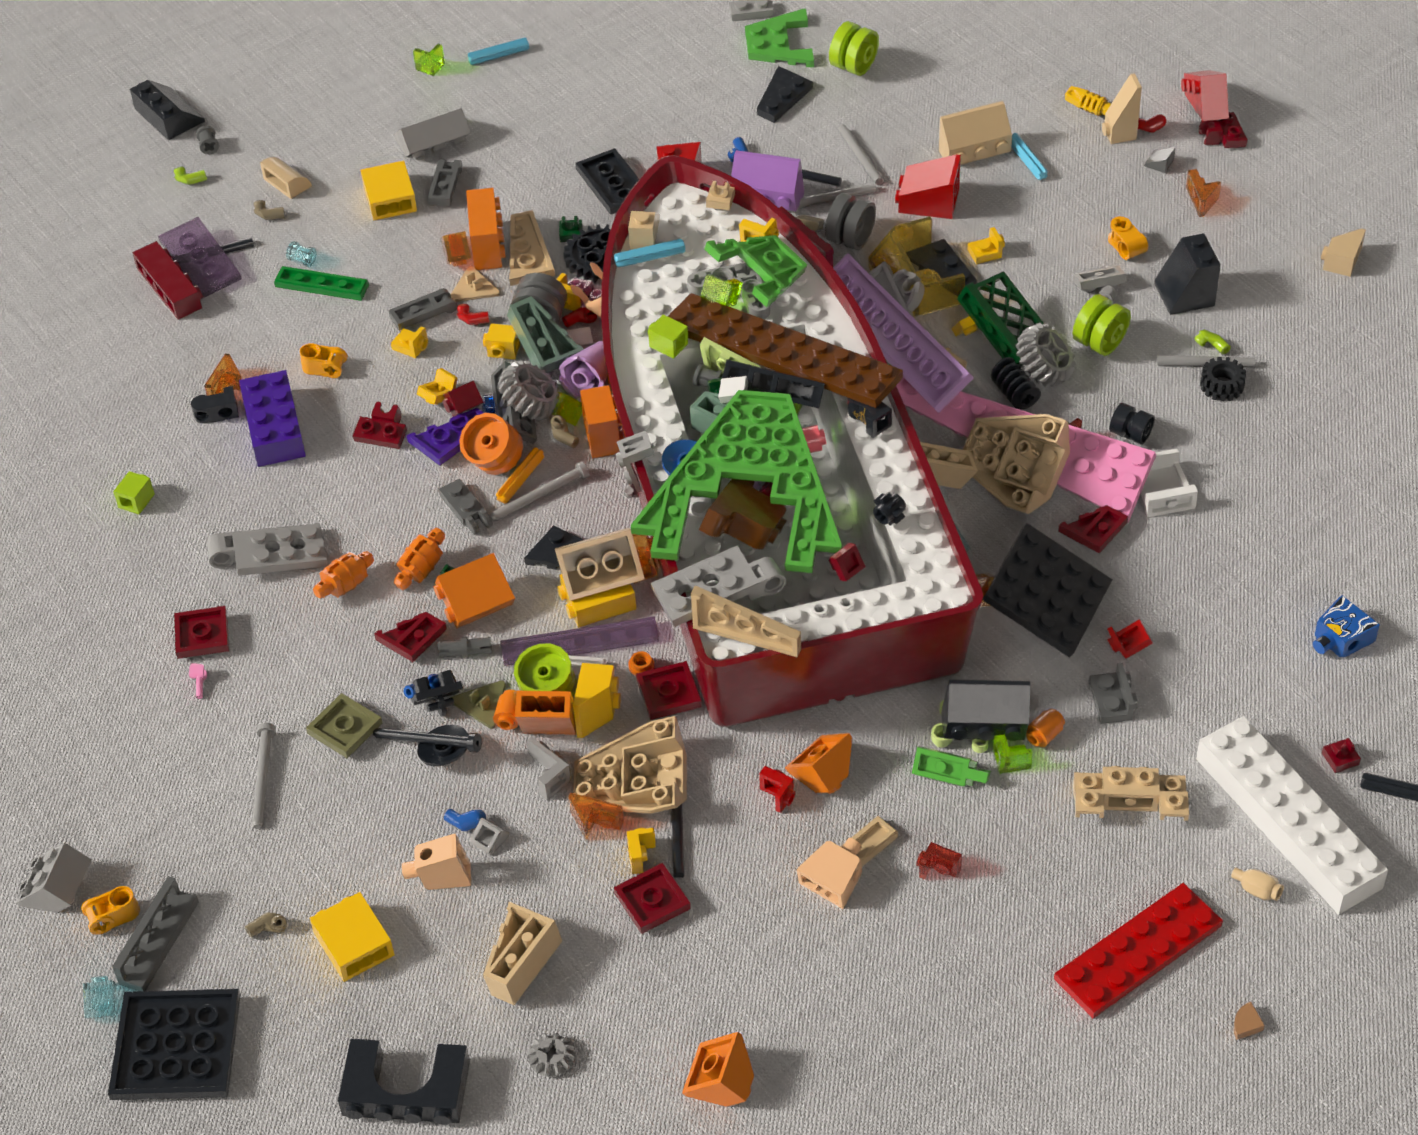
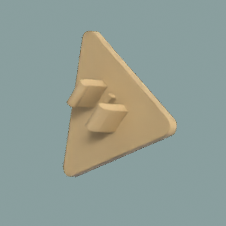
[451,266,500,302]

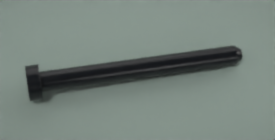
[373,728,482,752]

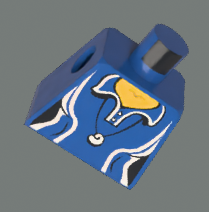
[1313,595,1380,658]

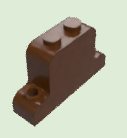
[699,479,787,550]

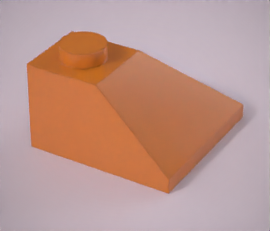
[785,733,852,794]
[682,1032,754,1107]

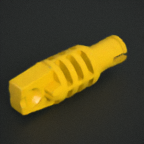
[1065,86,1111,116]

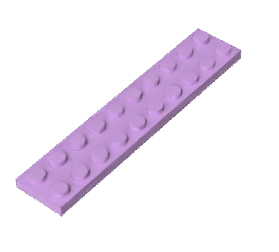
[833,253,974,413]

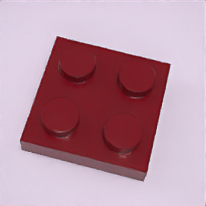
[174,606,229,659]
[636,661,702,720]
[613,863,691,934]

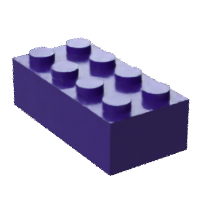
[239,370,306,467]

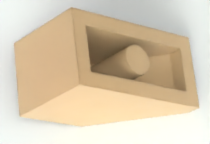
[628,211,660,249]
[1321,228,1366,277]

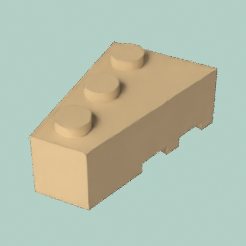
[483,902,562,1005]

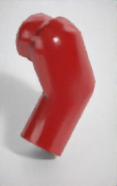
[1138,114,1167,133]
[457,304,490,325]
[562,307,598,328]

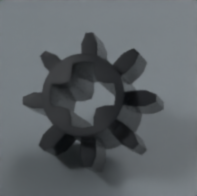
[873,492,906,526]

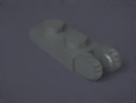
[438,479,493,535]

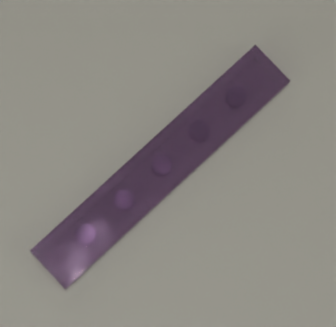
[500,616,659,666]

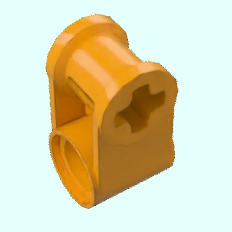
[1108,216,1148,260]
[299,343,348,378]
[81,886,140,935]

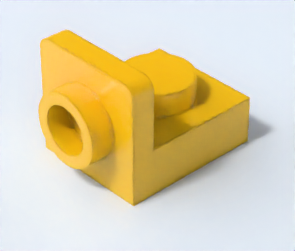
[739,218,779,242]
[967,227,1005,265]
[391,326,428,359]
[626,828,656,874]

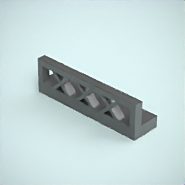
[491,361,537,444]
[112,876,199,991]

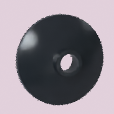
[417,725,469,766]

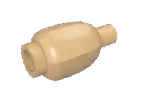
[1231,867,1284,901]

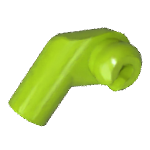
[174,166,207,185]
[1194,329,1231,355]

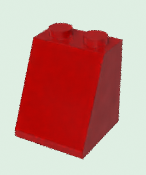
[895,154,961,219]

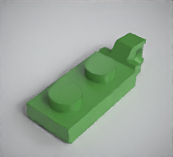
[912,746,991,786]

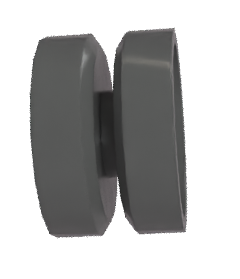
[825,193,876,251]
[510,272,567,325]

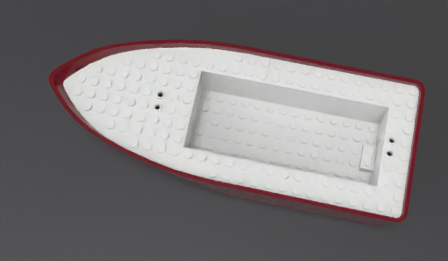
[601,156,983,727]

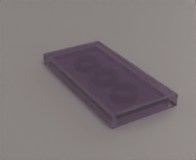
[158,217,242,299]

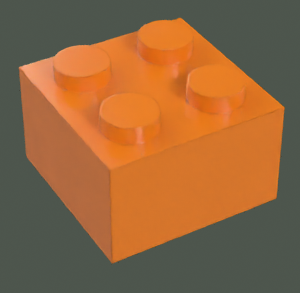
[580,385,624,459]

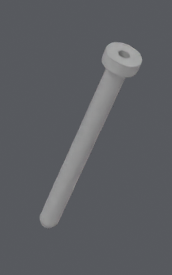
[490,461,590,521]
[252,723,276,829]

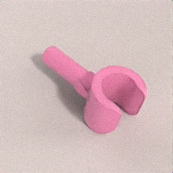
[189,663,207,699]

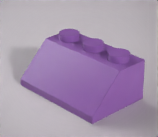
[731,150,804,212]

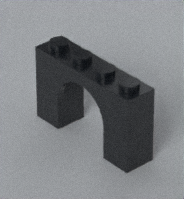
[338,1038,470,1125]

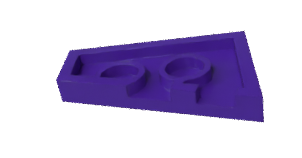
[406,408,484,466]

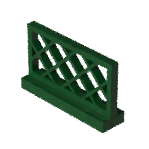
[957,271,1044,367]

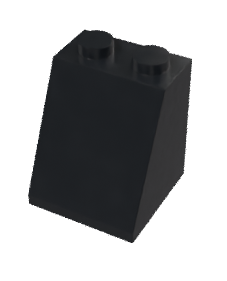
[1154,233,1221,315]

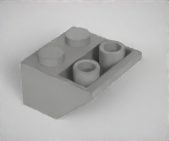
[16,842,92,913]

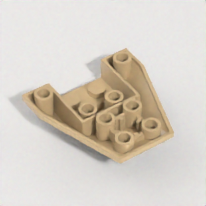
[963,414,1070,514]
[573,716,687,814]

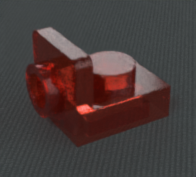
[916,842,962,880]

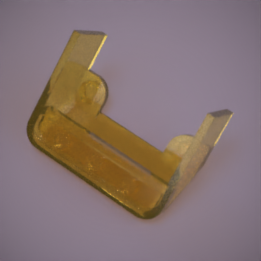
[868,216,965,317]

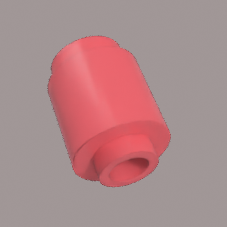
[802,425,827,453]

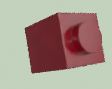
[443,380,484,417]

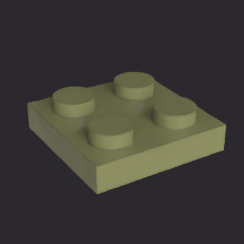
[306,693,383,758]

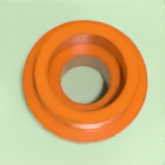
[628,651,655,676]

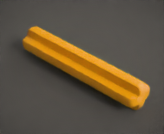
[496,447,544,504]

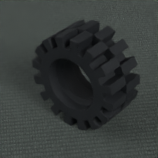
[1200,357,1246,402]

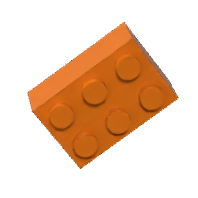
[466,187,506,270]

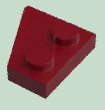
[1058,505,1128,554]
[374,612,447,662]

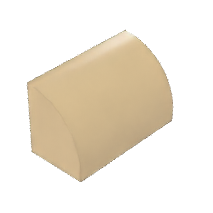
[260,157,312,199]

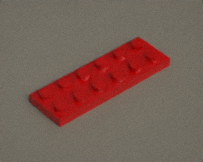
[1054,883,1223,1019]

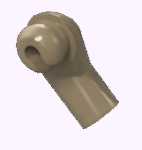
[253,200,285,220]
[551,415,579,448]
[244,912,287,938]

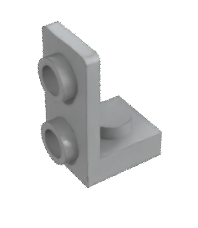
[616,430,654,492]
[527,736,571,801]

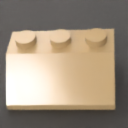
[939,101,1012,164]
[555,528,645,601]

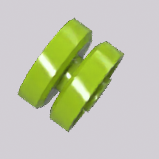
[829,21,879,76]
[1072,294,1131,356]
[514,643,577,697]

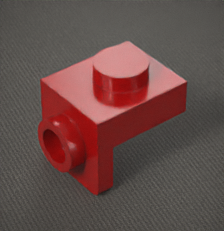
[1107,619,1153,659]
[759,766,796,813]

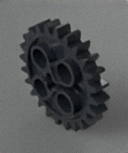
[563,224,611,283]

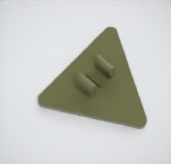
[450,680,505,729]

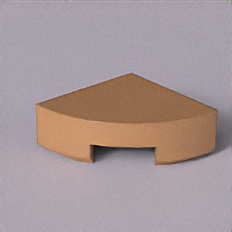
[1233,1002,1264,1040]

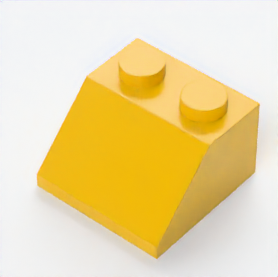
[573,663,621,738]

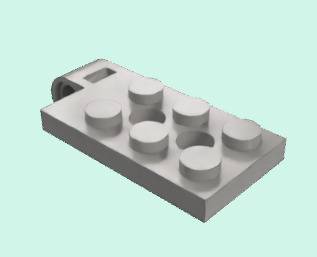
[206,523,327,576]
[651,545,786,627]

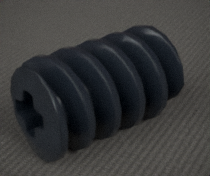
[991,357,1041,410]

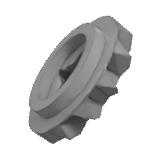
[528,1032,575,1077]

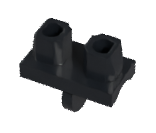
[411,670,463,717]

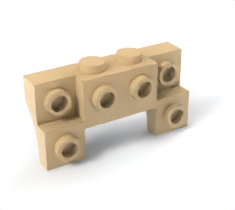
[1073,766,1189,821]

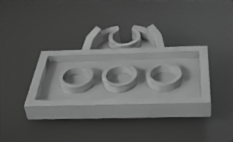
[869,261,925,319]

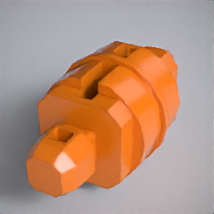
[394,527,445,590]
[313,551,374,599]

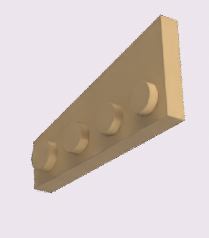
[509,210,555,286]
[691,585,801,657]

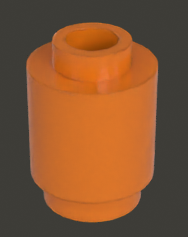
[493,689,519,730]
[1026,708,1065,747]

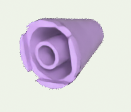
[559,341,608,398]

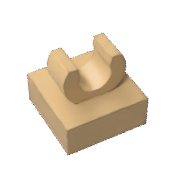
[706,181,735,210]

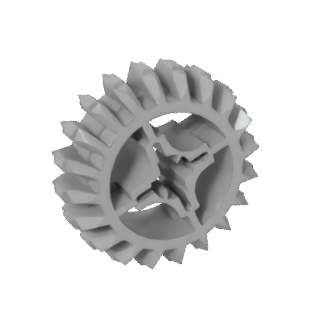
[1015,323,1076,387]
[498,360,562,421]

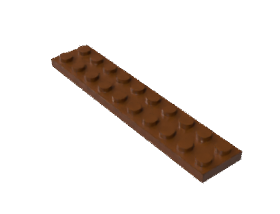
[668,293,903,408]

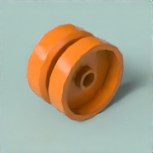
[459,413,523,475]

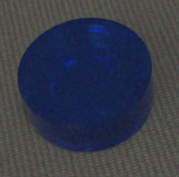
[482,394,495,414]

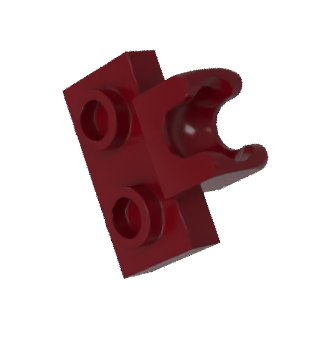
[1198,112,1248,148]
[353,401,407,449]

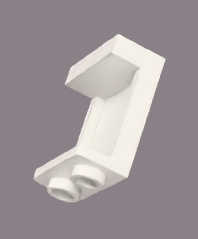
[1139,449,1198,518]

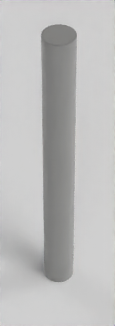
[838,125,883,185]
[798,183,877,208]
[1157,355,1255,367]

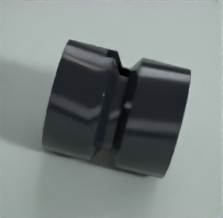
[1109,402,1155,445]

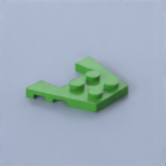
[745,8,814,67]
[705,235,808,307]

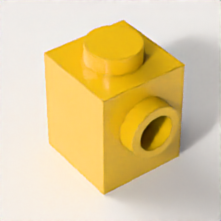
[483,324,521,359]

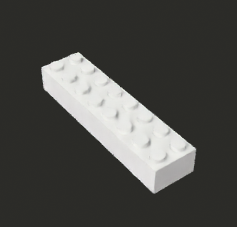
[1196,716,1388,915]

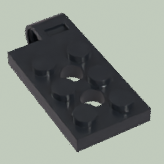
[575,148,648,215]

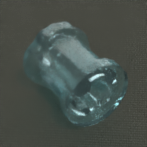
[286,241,317,267]

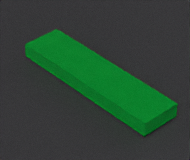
[274,266,369,301]

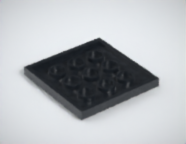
[982,523,1113,658]
[108,989,241,1100]

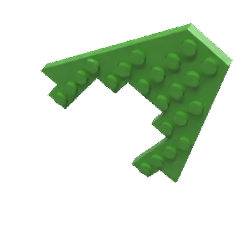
[630,390,842,573]

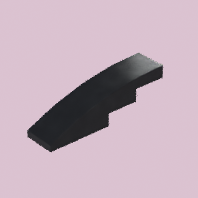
[722,359,825,409]

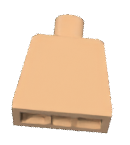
[402,834,471,890]
[797,838,862,909]

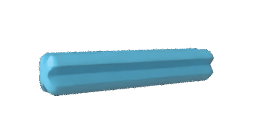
[468,38,529,65]
[1011,133,1048,180]
[614,239,685,268]

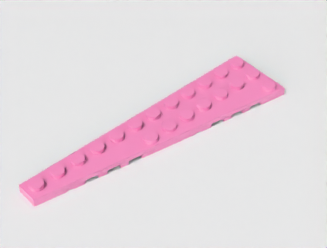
[896,377,1156,523]

